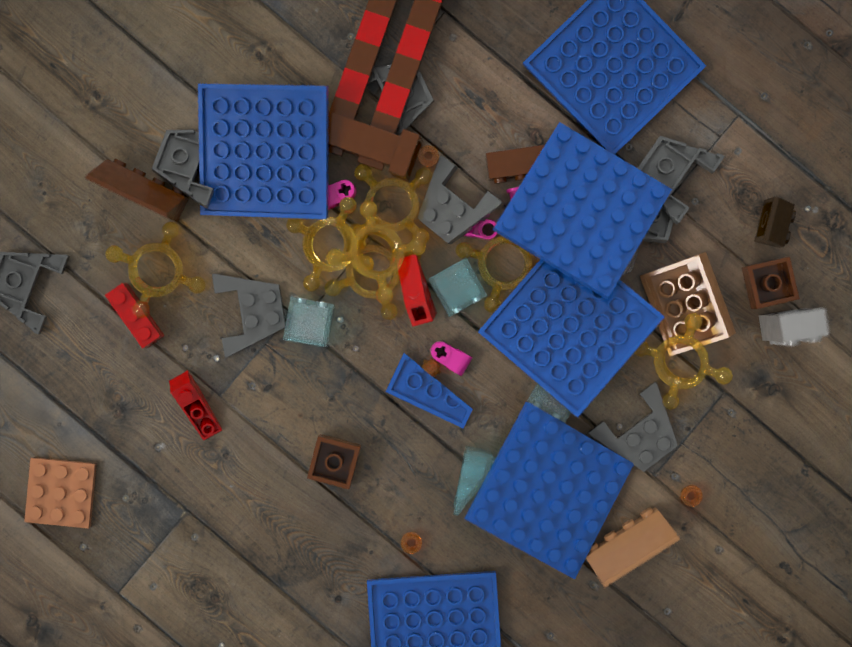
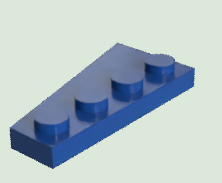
[386,353,473,429]

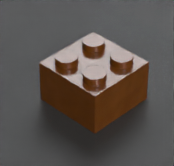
[741,257,800,309]
[307,434,361,489]

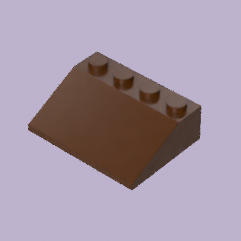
[85,158,189,222]

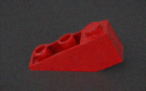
[396,253,437,327]
[169,370,222,441]

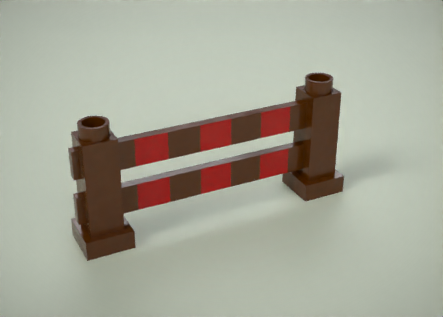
[328,0,443,182]

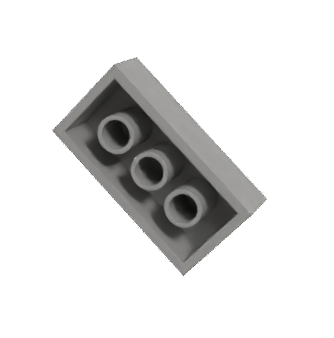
[759,308,829,346]

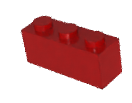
[105,283,165,349]

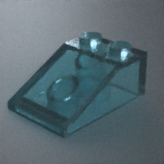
[453,446,495,515]

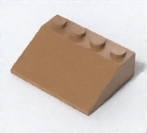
[640,252,736,357]
[586,507,680,587]

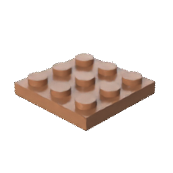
[24,457,97,529]

